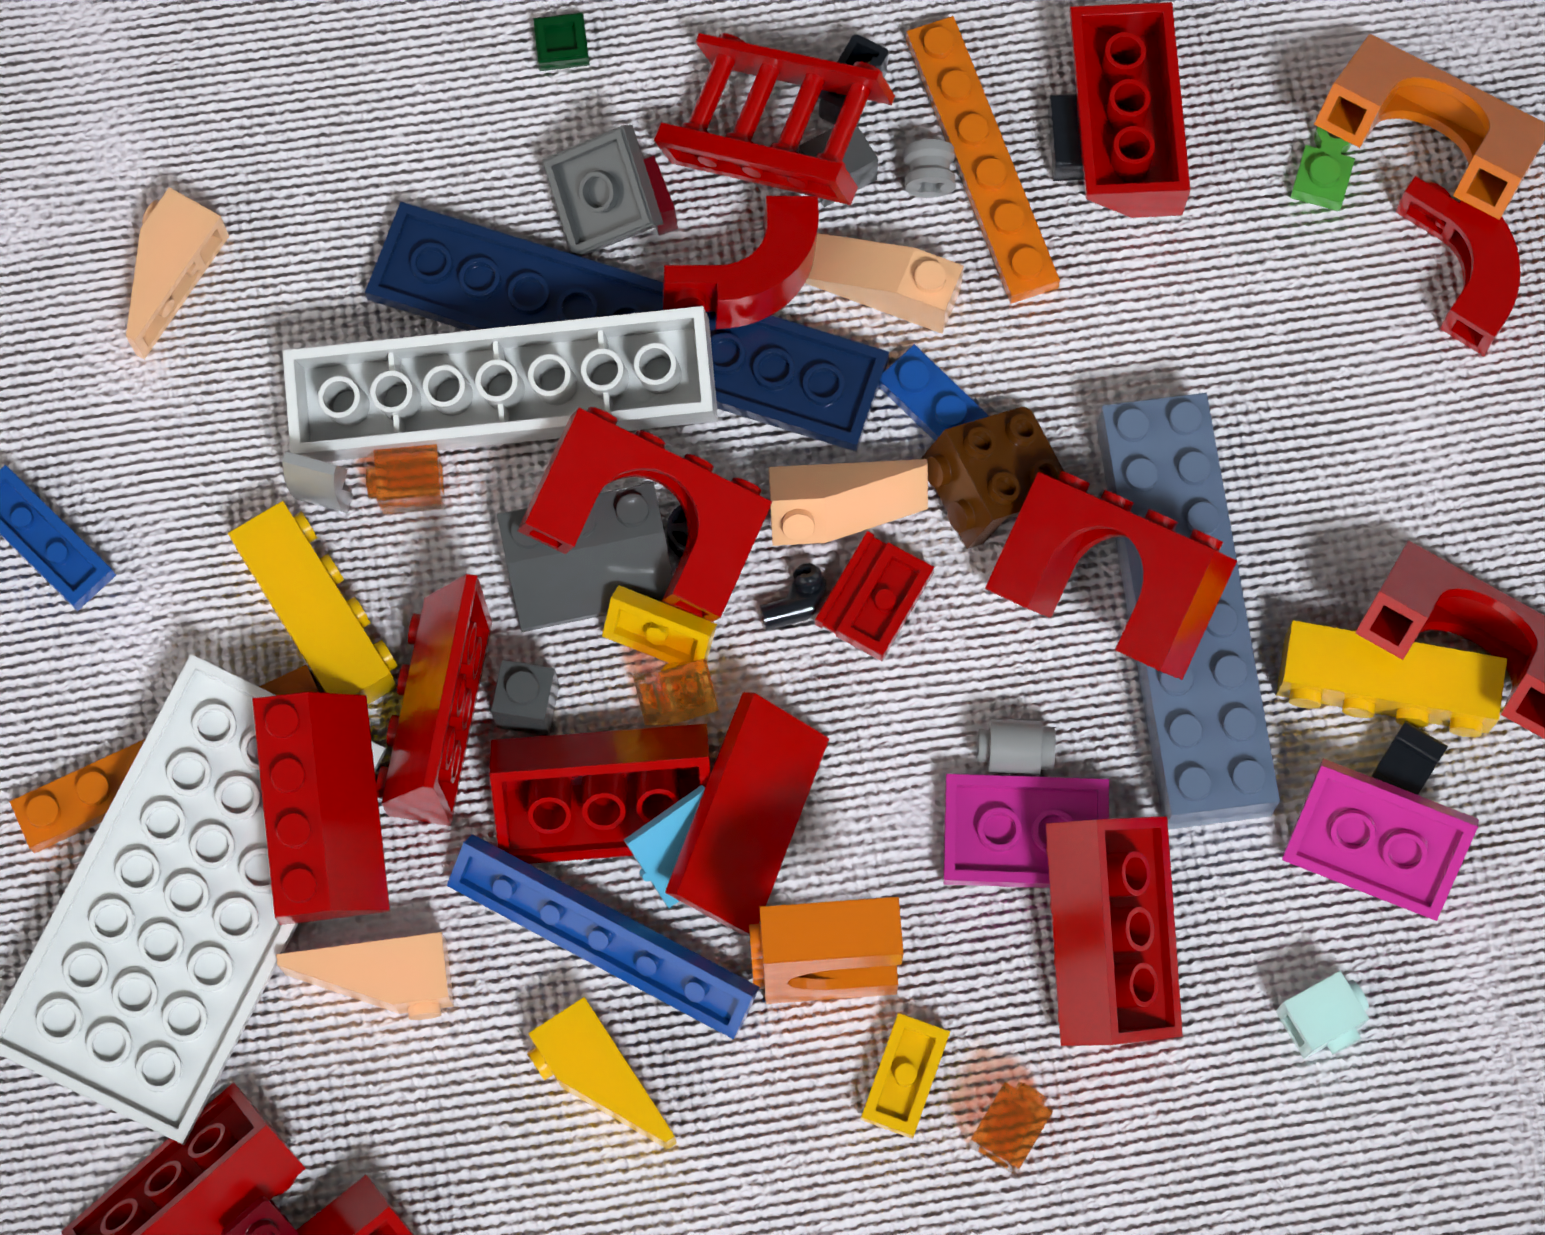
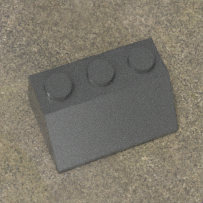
[497,482,673,632]

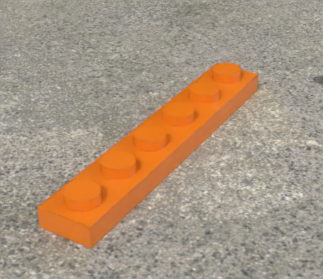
[906,16,1060,304]
[9,665,319,853]

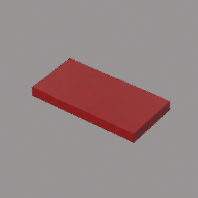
[665,692,830,936]

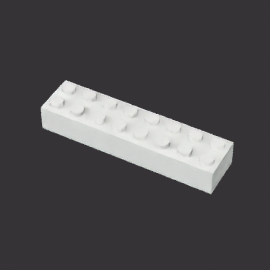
[282,306,718,462]

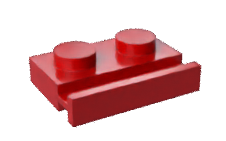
[815,531,935,661]

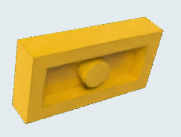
[602,585,717,675]
[861,1013,950,1139]

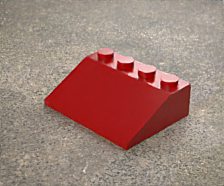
[376,574,492,826]

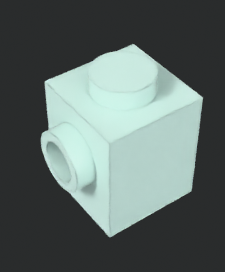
[1275,970,1369,1059]

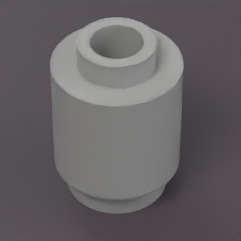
[977,719,1056,775]

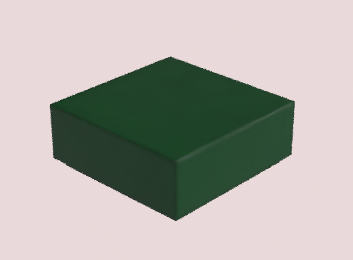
[533,12,590,71]

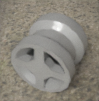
[904,139,956,198]

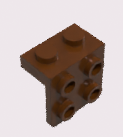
[921,407,1065,549]

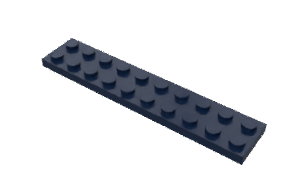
[365,202,889,452]

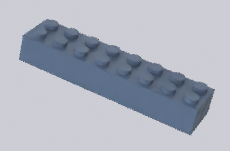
[1097,393,1280,830]

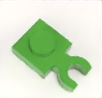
[1290,126,1355,212]

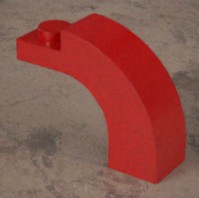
[1396,176,1521,356]
[663,196,819,329]

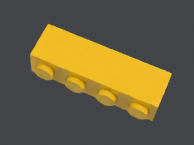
[228,501,398,705]
[1276,620,1507,737]

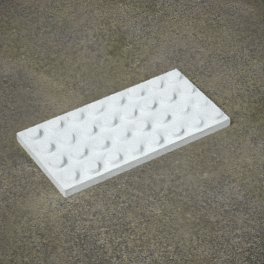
[0,654,386,1145]

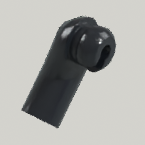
[759,563,826,631]

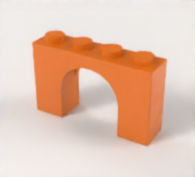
[1314,33,1545,220]
[749,897,904,1004]

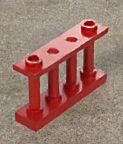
[654,33,895,205]

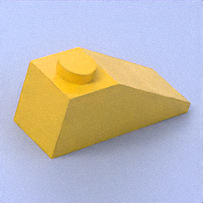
[527,997,677,1150]

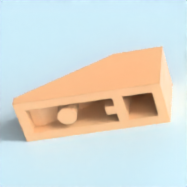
[126,187,229,360]
[805,233,964,334]
[768,459,928,546]
[276,932,454,1020]

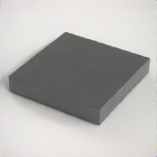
[542,125,664,257]

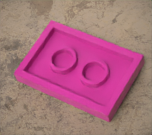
[1282,758,1479,921]
[943,774,1109,888]

